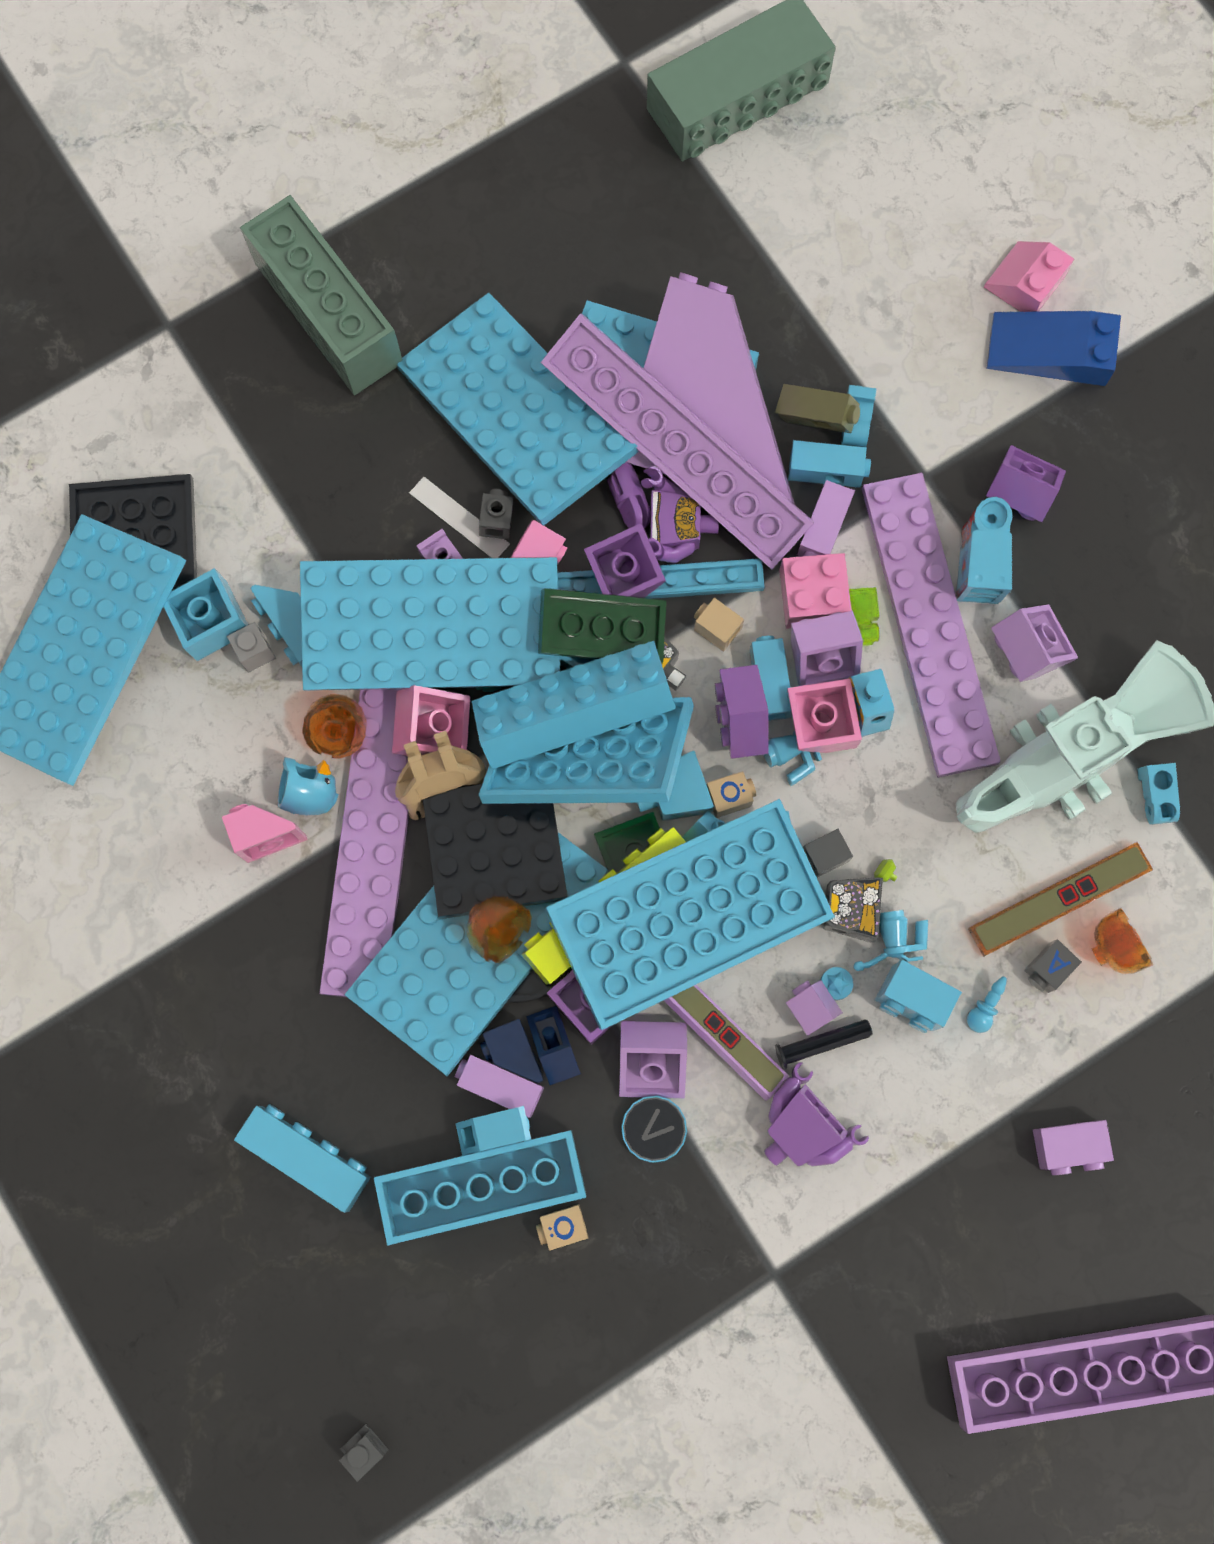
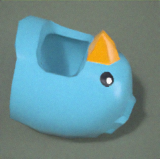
[278,757,339,816]

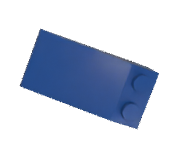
[986,311,1121,386]

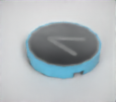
[622,1096,687,1163]

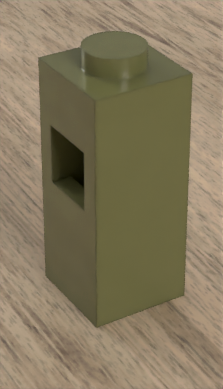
[775,384,860,433]

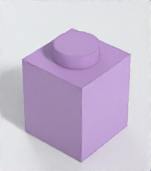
[786,980,843,1036]

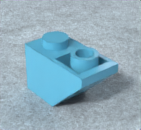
[455,1106,531,1156]

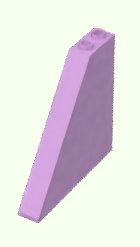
[626,272,794,503]

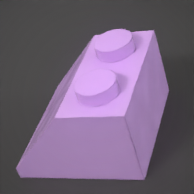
[991,604,1078,682]
[791,611,863,686]
[619,1021,687,1098]

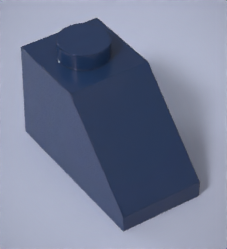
[526,1006,581,1085]
[480,1019,545,1084]

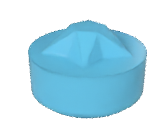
[820,967,853,1000]

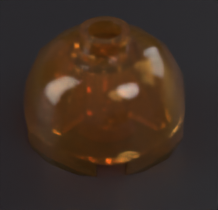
[302,694,367,759]
[466,896,532,963]
[1091,907,1154,974]

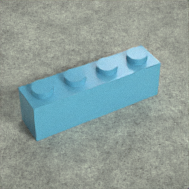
[234,1104,371,1213]

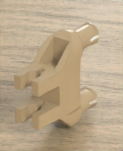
[395,731,486,820]

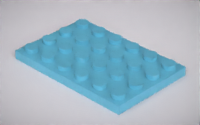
[479,697,694,804]

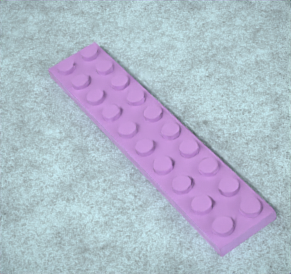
[541,314,814,569]
[862,473,1001,778]
[320,689,409,997]

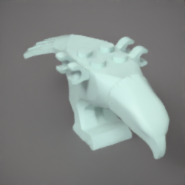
[956,640,1214,833]

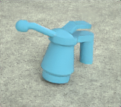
[764,731,822,786]
[853,910,928,971]

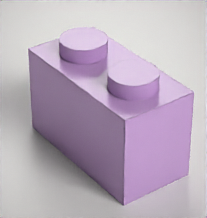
[1033,1120,1114,1175]

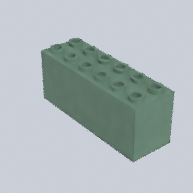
[647,0,836,162]
[240,195,403,396]

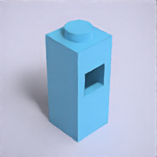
[788,440,871,488]
[749,636,792,721]

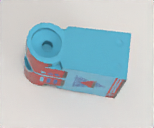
[956,497,1013,604]

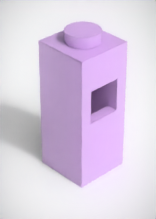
[797,480,855,557]
[455,1055,544,1118]

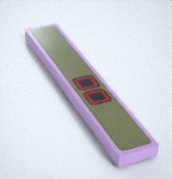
[664,985,789,1101]

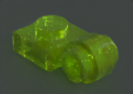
[849,587,880,646]

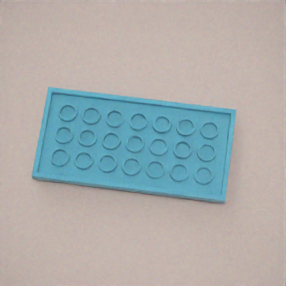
[397,292,639,526]
[0,514,187,786]
[300,557,560,691]
[544,799,835,1030]
[344,833,608,1077]

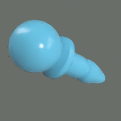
[967,976,1007,1033]

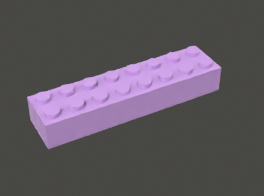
[947,1314,1214,1434]

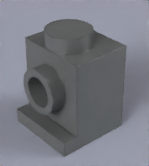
[479,489,514,540]
[339,1424,389,1482]

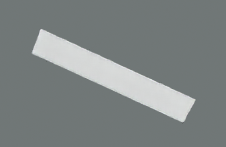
[409,477,510,558]

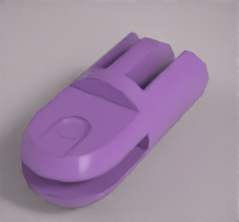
[607,462,651,528]

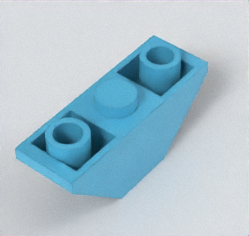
[250,585,302,667]

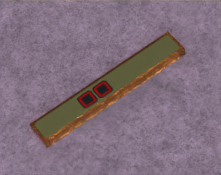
[968,842,1153,957]

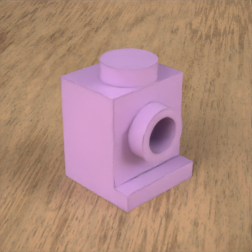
[417,529,463,559]

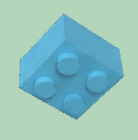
[164,568,248,661]
[875,960,962,1033]

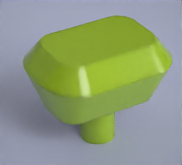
[874,859,897,882]

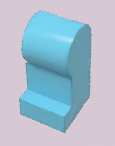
[841,385,876,447]
[1137,763,1180,825]

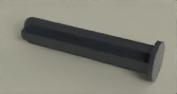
[775,1019,873,1070]

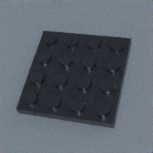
[69,474,197,591]
[423,784,568,920]

